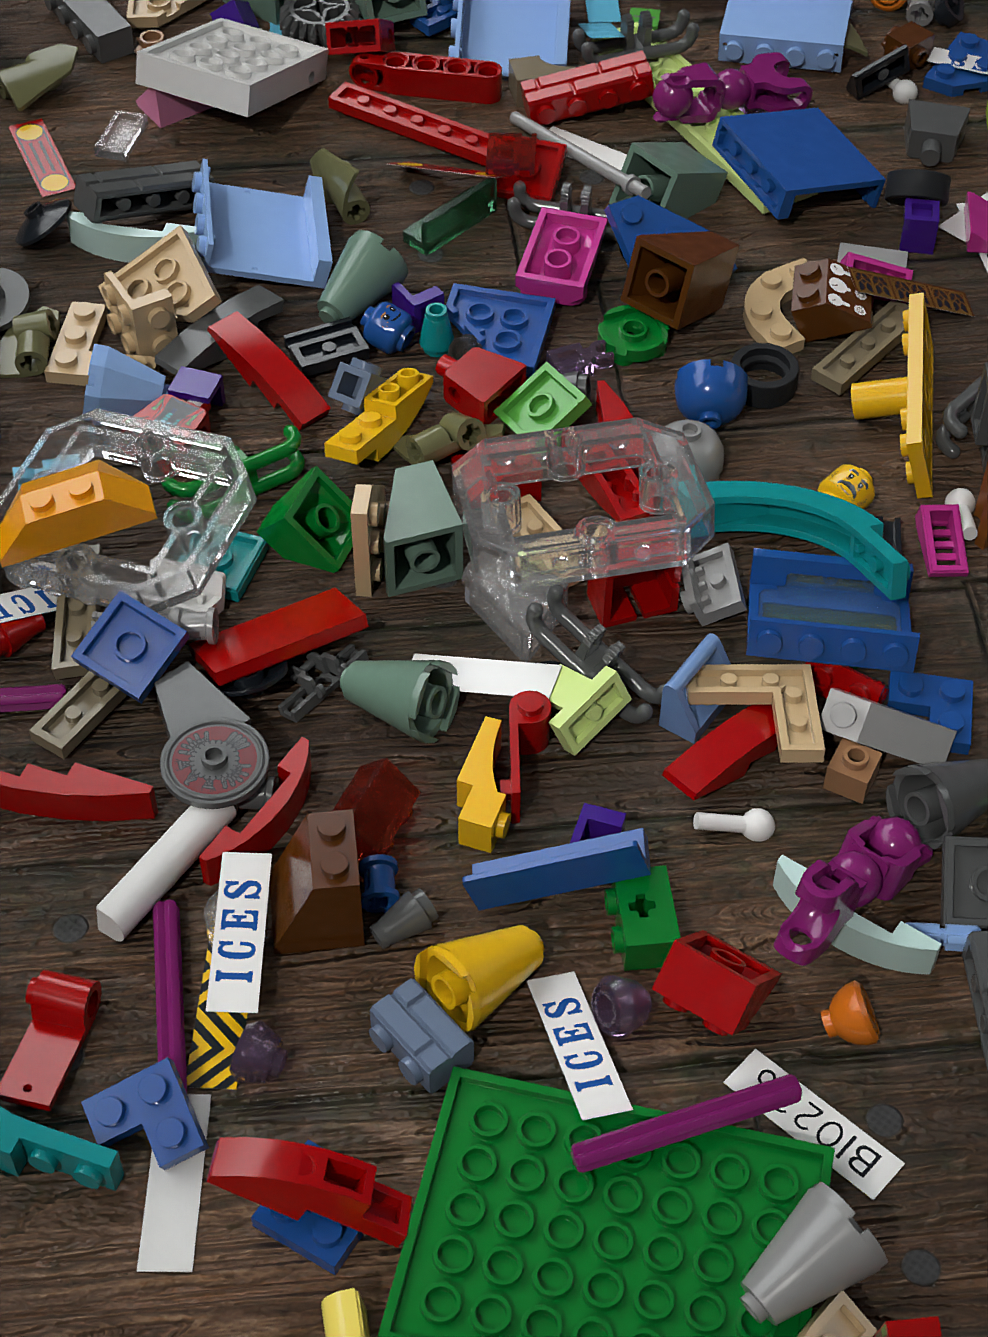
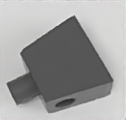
[904,99,970,166]

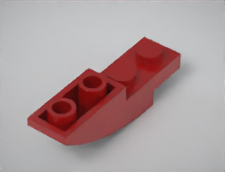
[206,1137,413,1248]

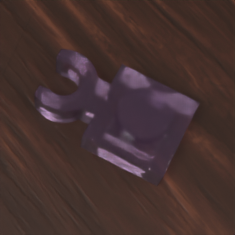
[546,340,614,376]

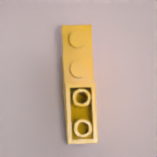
[324,368,433,465]

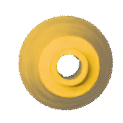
[414,925,544,1032]

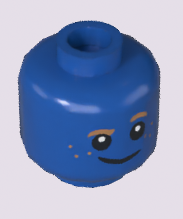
[360,301,416,355]

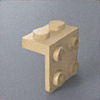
[101,271,178,357]

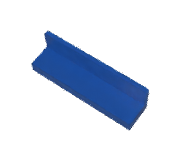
[462,828,651,911]

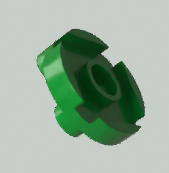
[598,305,669,366]

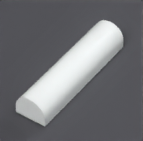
[96,805,237,941]

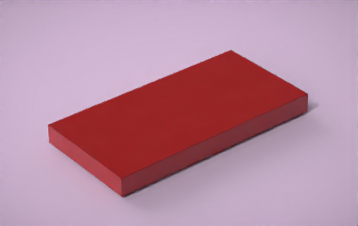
[189,587,369,686]

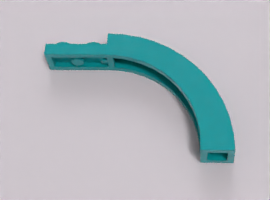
[672,481,910,600]
[0,1106,125,1191]

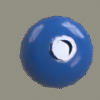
[675,359,748,429]

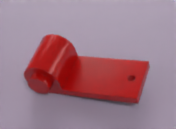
[500,690,551,823]
[0,970,102,1111]

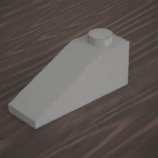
[820,688,957,764]

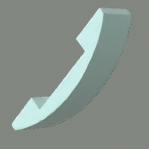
[66,211,201,263]
[773,855,942,975]

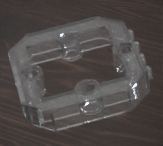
[0,408,257,613]
[451,417,715,590]

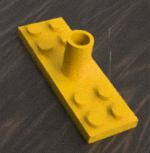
[851,293,934,499]

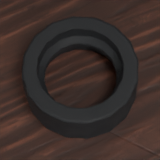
[884,169,951,207]
[731,343,799,409]

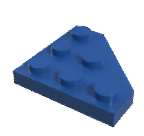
[922,32,988,97]
[604,195,738,274]
[446,283,556,377]

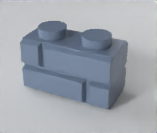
[369,978,474,1094]

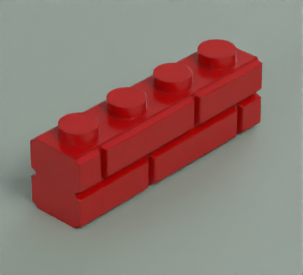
[520,50,654,125]

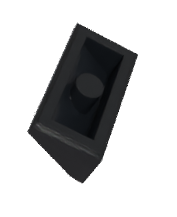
[846,44,910,101]

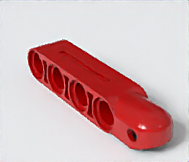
[349,52,502,104]

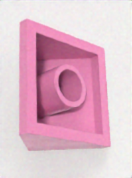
[136,88,213,128]

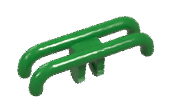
[161,424,305,521]

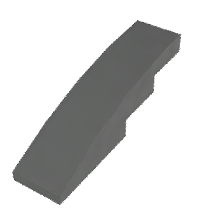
[154,285,284,375]

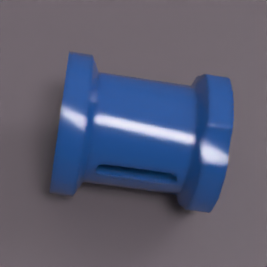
[358,854,400,913]

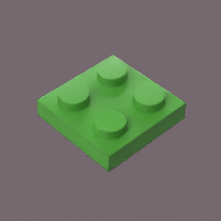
[493,362,593,455]

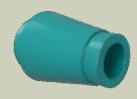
[419,302,455,357]

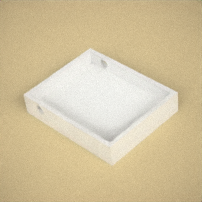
[136,18,328,117]

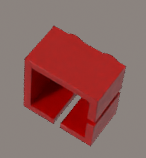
[587,523,683,628]

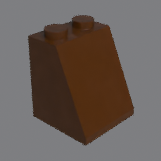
[620,231,740,330]
[270,809,365,955]

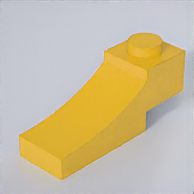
[457,716,511,853]

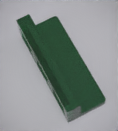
[403,177,497,256]

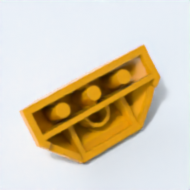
[0,459,157,568]

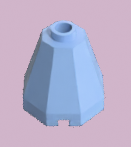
[82,344,170,420]

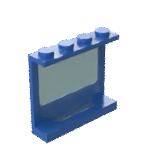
[746,548,920,673]

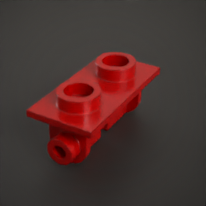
[805,662,889,704]

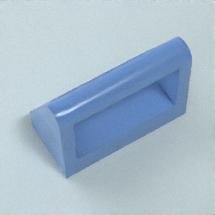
[659,633,731,744]

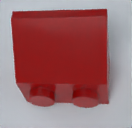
[652,930,782,1036]

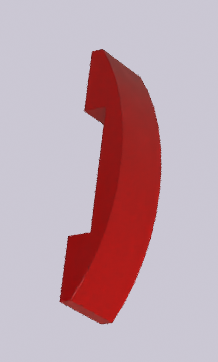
[199,737,312,886]

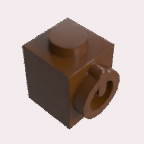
[881,21,935,75]

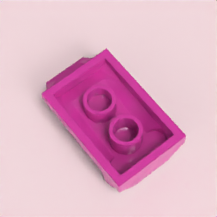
[515,207,608,306]

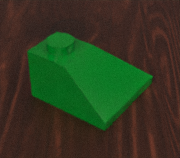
[257,466,353,573]

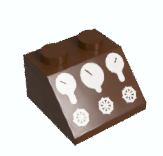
[791,258,874,342]

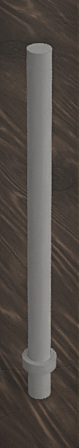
[509,111,651,199]

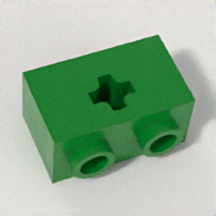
[604,865,681,971]

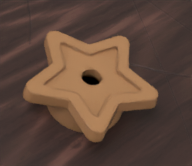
[134,30,165,54]

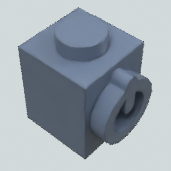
[328,357,388,415]

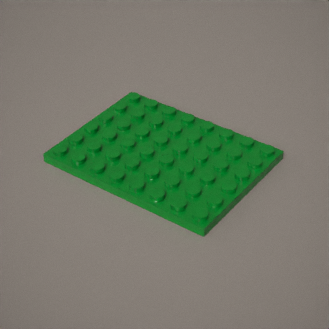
[377,1066,835,1337]

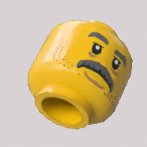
[817,464,875,510]

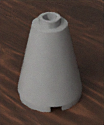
[740,1182,888,1326]

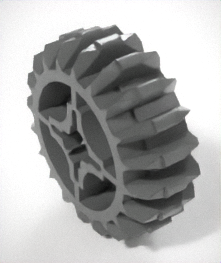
[279,0,361,48]

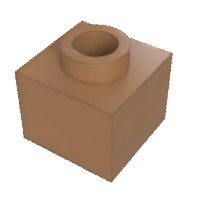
[823,738,883,804]

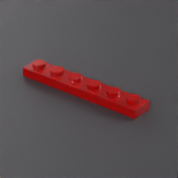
[328,82,502,168]

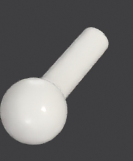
[886,78,918,104]
[945,488,978,540]
[693,808,775,842]

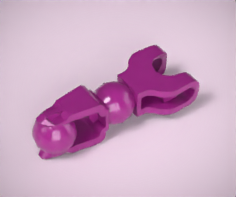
[653,52,813,124]
[774,815,933,966]

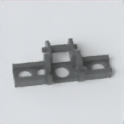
[278,643,369,723]

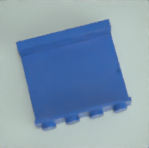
[712,108,886,219]

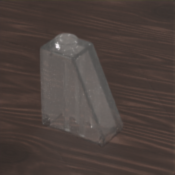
[462,549,568,662]

